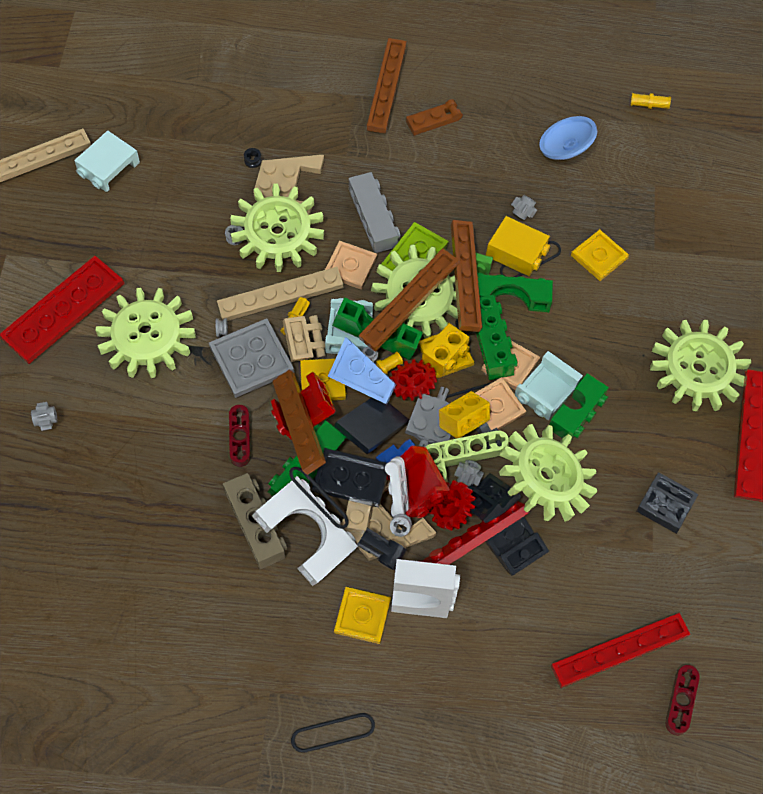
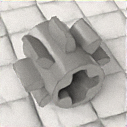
[511,195,537,220]
[31,402,57,431]
[454,460,484,487]

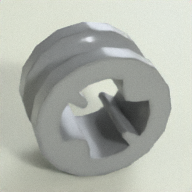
[225,225,243,245]
[216,318,228,338]
[390,513,412,537]

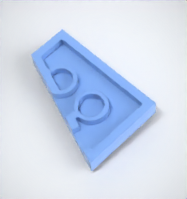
[328,337,396,404]

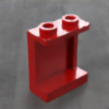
[271,372,336,440]
[387,446,450,518]

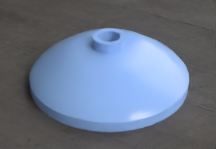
[540,116,597,160]

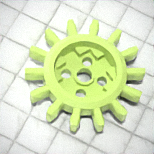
[230,184,324,272]
[371,245,458,339]
[96,288,196,378]
[650,320,751,411]
[499,424,597,522]

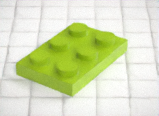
[381,222,449,271]

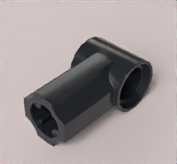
[357,528,407,570]

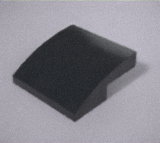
[636,472,698,534]
[468,473,521,523]
[485,517,549,576]

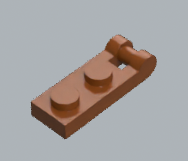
[406,99,463,136]

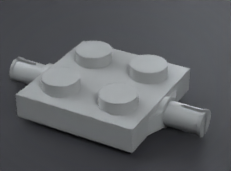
[405,387,451,447]

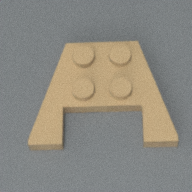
[253,155,324,215]
[340,480,436,561]

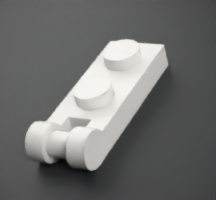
[385,456,411,524]

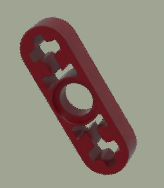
[229,405,250,467]
[665,665,700,736]

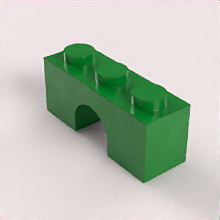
[549,373,609,441]

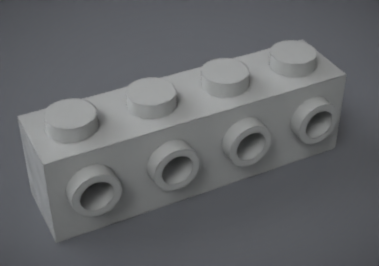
[349,172,400,253]

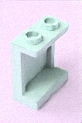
[74,131,140,192]
[325,298,373,354]
[515,351,583,420]

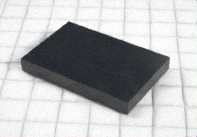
[334,397,409,454]
[312,448,388,508]

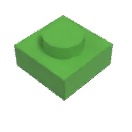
[475,253,493,275]

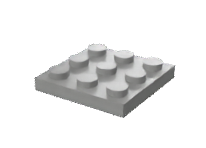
[209,319,294,398]

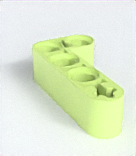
[426,431,509,482]

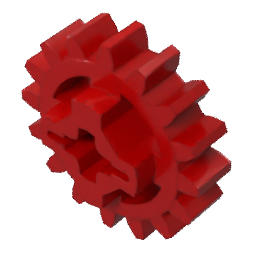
[389,359,437,401]
[430,480,475,531]

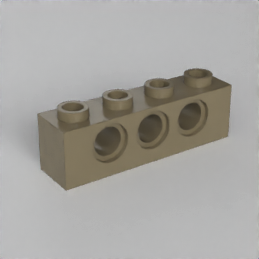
[223,473,287,570]

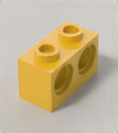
[422,323,470,376]
[439,391,490,439]

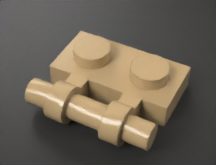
[283,315,326,362]

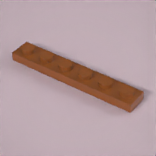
[367,38,407,134]
[451,220,482,332]
[359,248,459,352]
[272,369,326,475]

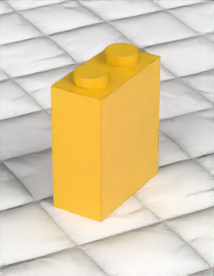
[486,216,550,277]

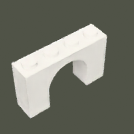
[252,476,358,586]
[391,559,460,618]

